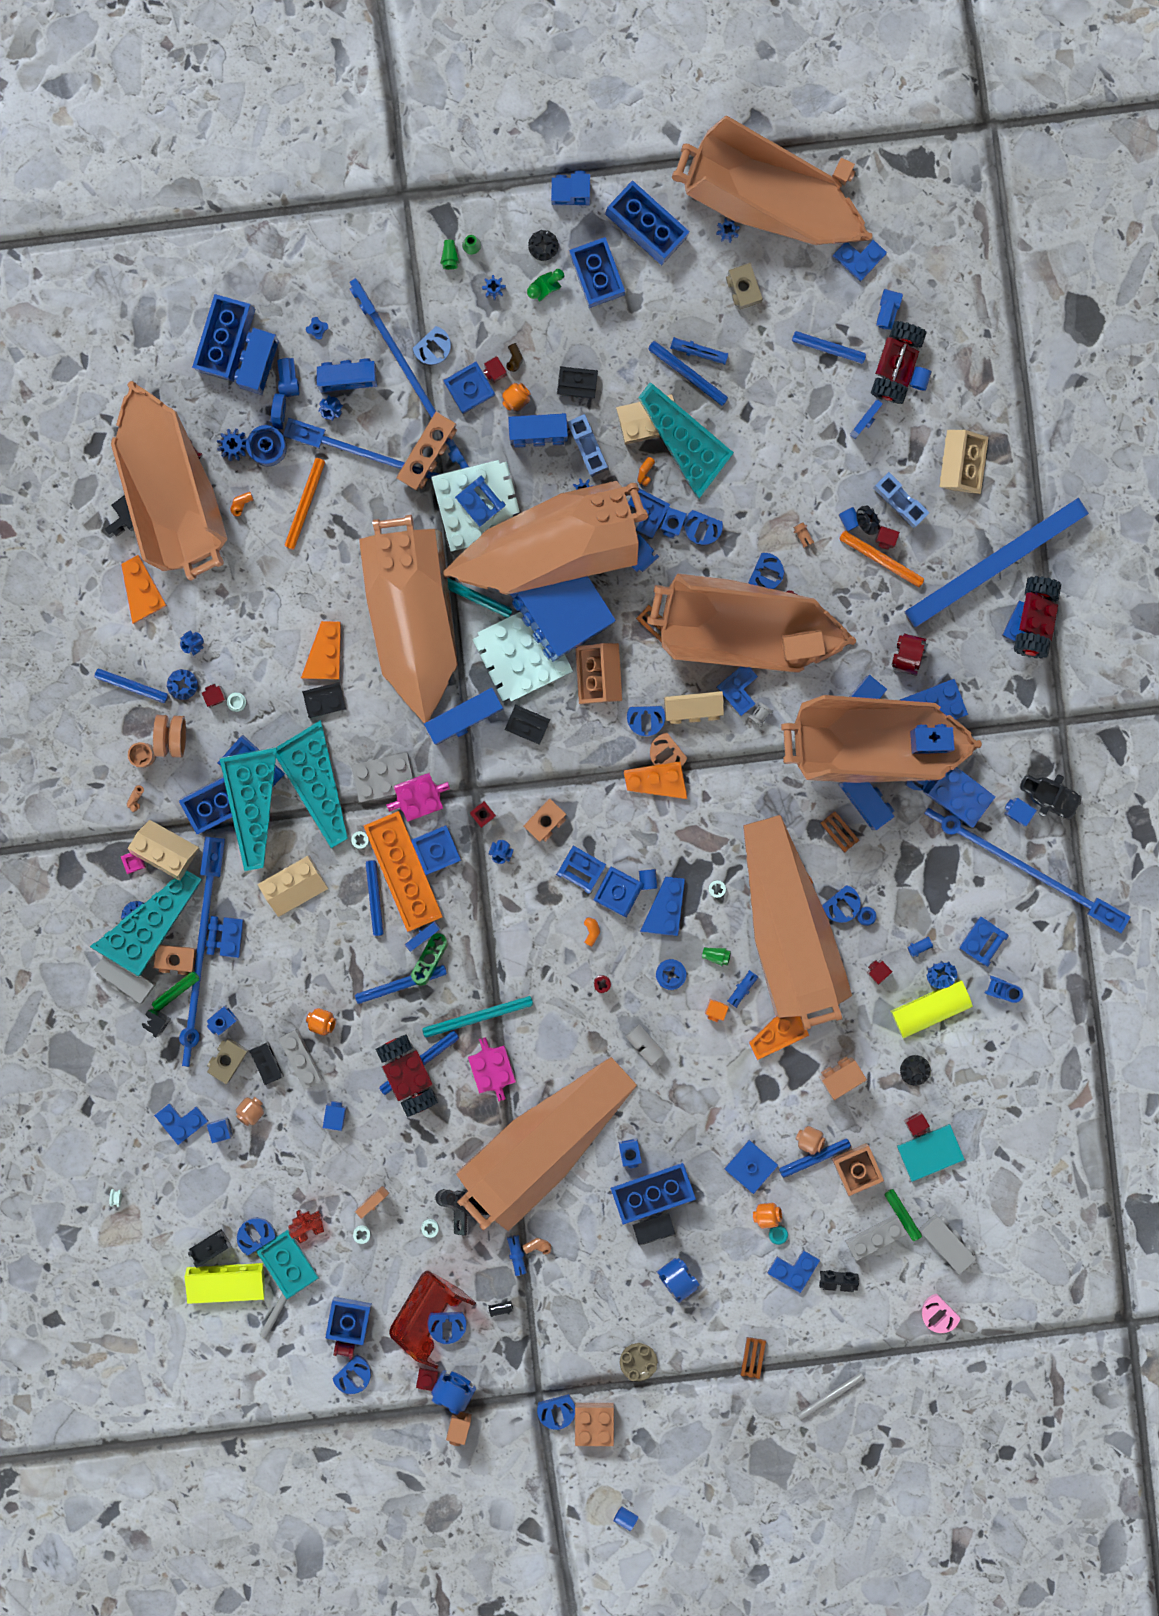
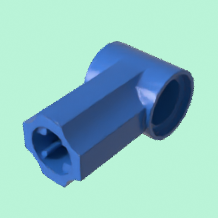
[876,289,903,330]
[277,358,300,397]

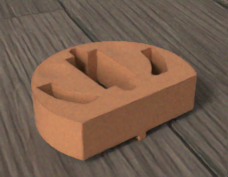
[650,733,687,766]
[355,1186,389,1219]

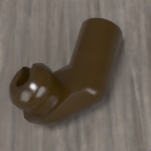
[506,343,523,372]

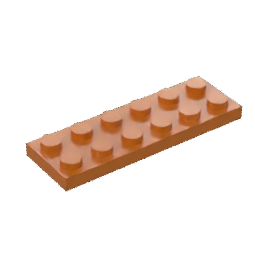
[363,811,443,932]

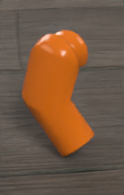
[637,457,655,487]
[230,491,254,517]

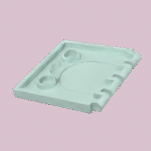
[431,460,520,551]
[472,612,573,702]

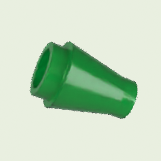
[462,235,481,255]
[440,239,460,270]
[702,947,731,967]

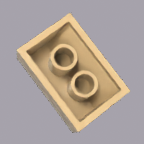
[616,394,674,445]
[939,430,988,494]
[664,691,724,725]
[128,820,199,881]
[257,855,329,917]

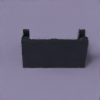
[142,1008,171,1038]
[249,1042,284,1085]
[633,1213,676,1246]
[188,1229,231,1268]

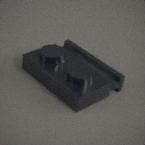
[557,366,598,399]
[302,682,346,719]
[505,704,551,745]

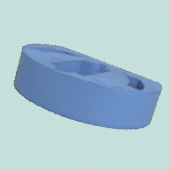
[413,326,451,365]

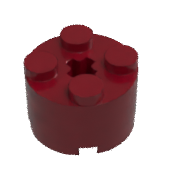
[892,633,927,676]

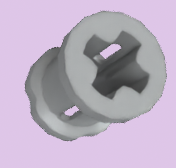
[749,702,773,727]

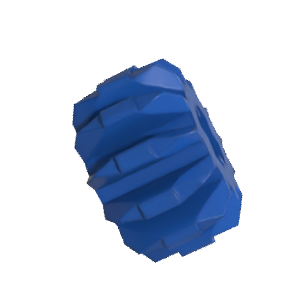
[217,428,247,461]

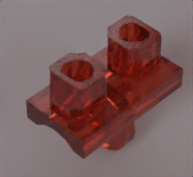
[288,1209,324,1243]

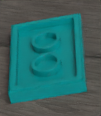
[897,1124,965,1182]
[256,1229,320,1299]

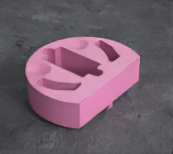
[922,1294,960,1333]

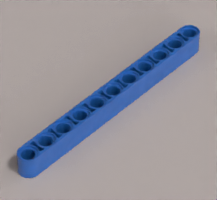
[904,497,1089,628]

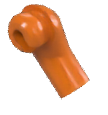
[584,917,600,947]

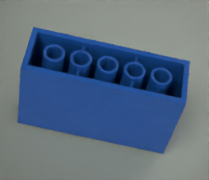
[510,576,616,662]

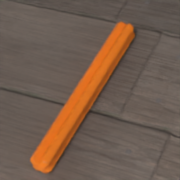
[285,458,325,549]
[839,531,924,587]

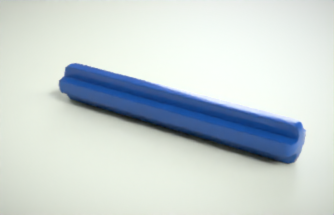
[792,331,866,364]
[94,669,168,703]
[366,860,383,936]
[779,1139,851,1178]

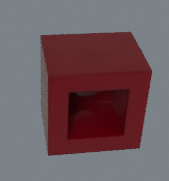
[483,356,507,383]
[875,526,900,550]
[202,684,227,708]
[470,801,496,828]
[867,959,893,985]
[903,1111,930,1136]

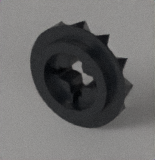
[528,230,559,261]
[856,505,881,535]
[900,1055,931,1086]

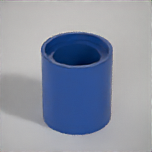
[910,367,932,391]
[838,507,859,532]
[639,869,658,890]
[613,1506,639,1531]

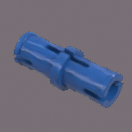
[727,970,759,1008]
[507,1235,527,1276]

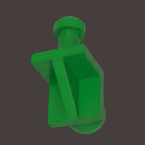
[527,269,565,302]

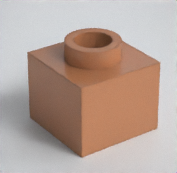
[832,158,856,186]

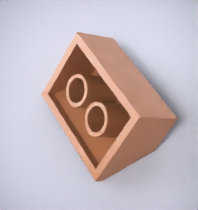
[576,643,622,704]

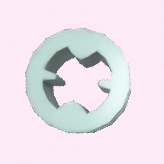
[351,831,369,848]
[709,880,726,898]
[109,1189,122,1207]
[421,1219,439,1238]
[353,1225,370,1244]

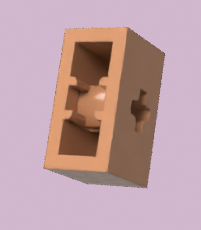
[446,1411,472,1446]

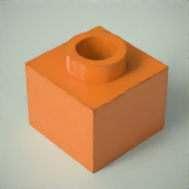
[705,999,729,1022]

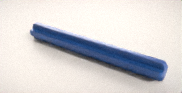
[648,341,728,406]
[355,965,447,1004]
[379,1031,459,1095]

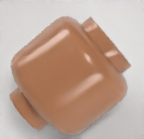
[236,1097,264,1126]
[796,1126,826,1154]

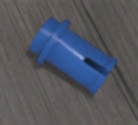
[907,936,933,957]

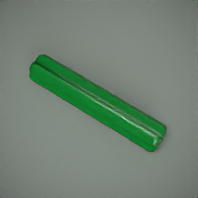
[152,972,199,1011]
[884,1189,922,1241]

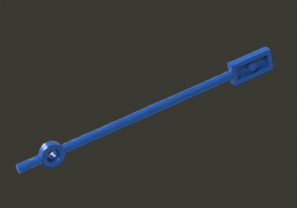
[349,278,469,469]
[283,418,439,479]
[924,808,1131,933]
[179,837,225,1067]

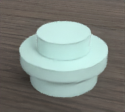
[227,693,246,712]

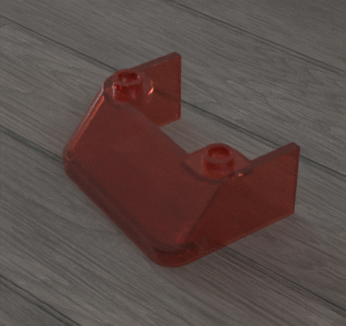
[389,1271,476,1369]

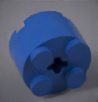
[246,425,287,467]
[632,531,659,572]
[656,1258,699,1303]
[431,1370,476,1415]

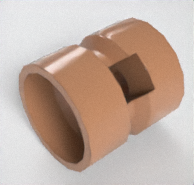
[127,742,156,768]

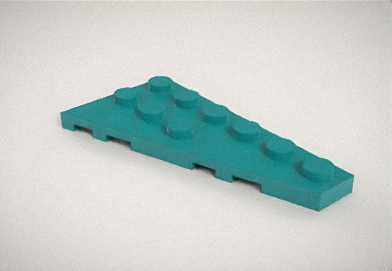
[638,382,734,498]
[276,720,348,848]
[220,747,277,871]
[90,870,202,977]

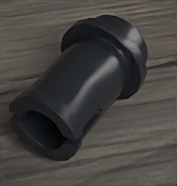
[488,1299,514,1317]

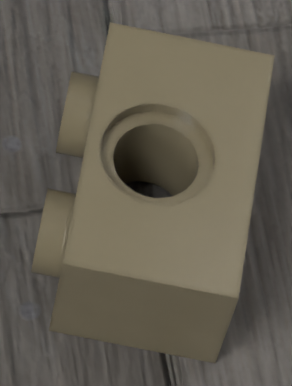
[726,263,763,310]
[207,1038,249,1084]

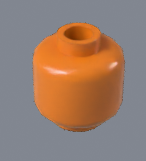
[502,383,531,412]
[306,1008,336,1036]
[753,1203,782,1229]

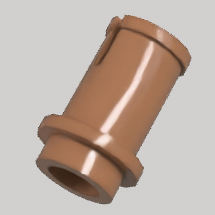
[793,522,814,548]

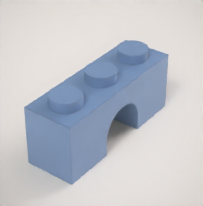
[567,414,609,477]
[873,472,929,529]

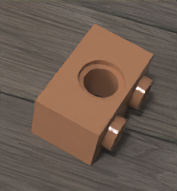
[523,798,566,842]
[154,944,197,975]

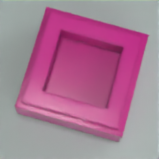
[120,853,146,874]

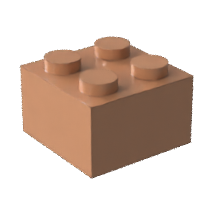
[781,630,825,663]
[819,1056,867,1100]
[831,1143,884,1196]
[575,1403,614,1446]

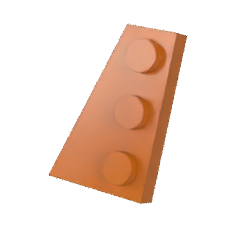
[121,555,167,624]
[301,621,341,680]
[624,761,687,799]
[749,1016,809,1060]

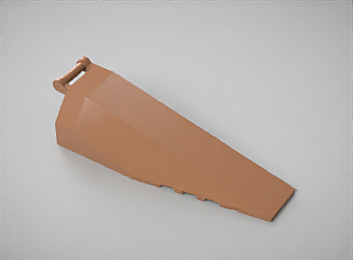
[743,815,852,1030]
[456,1057,637,1231]

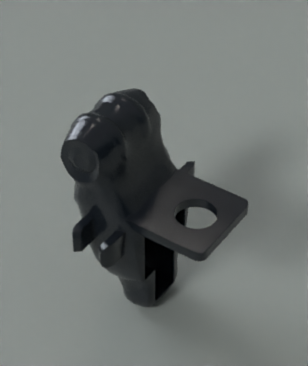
[1020,774,1082,820]
[435,1189,489,1236]

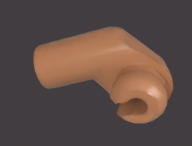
[127,785,144,812]
[522,1238,551,1255]

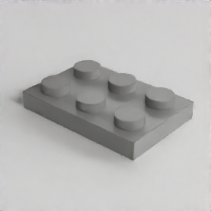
[351,753,413,802]

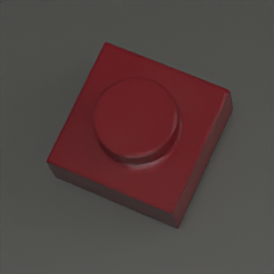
[416,1368,438,1391]

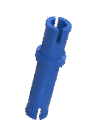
[670,337,729,365]

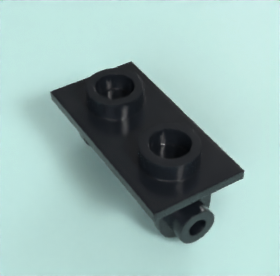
[819,1270,859,1292]

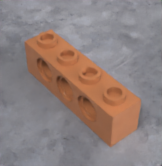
[396,412,457,491]

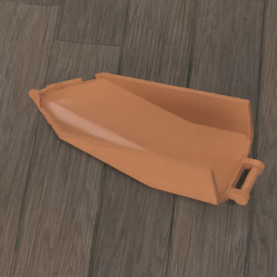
[672,116,873,245]
[111,381,227,581]
[444,481,648,595]
[359,515,458,723]
[647,574,856,673]
[781,695,982,783]

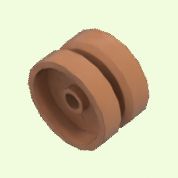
[153,715,186,758]

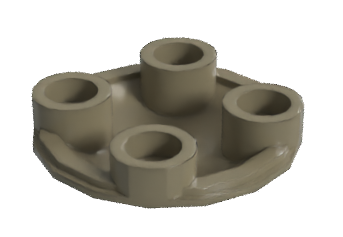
[619,1343,658,1382]

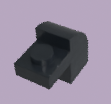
[105,495,134,537]

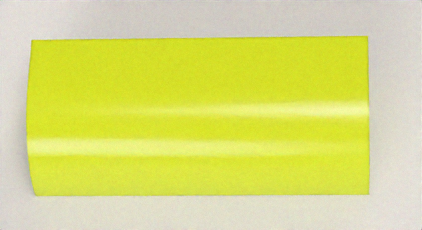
[890,979,973,1039]
[184,1263,265,1304]

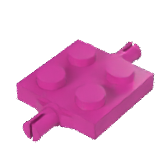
[386,772,450,822]
[468,1037,516,1101]

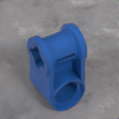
[984,975,1023,1003]

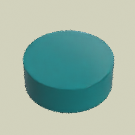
[768,1225,788,1245]

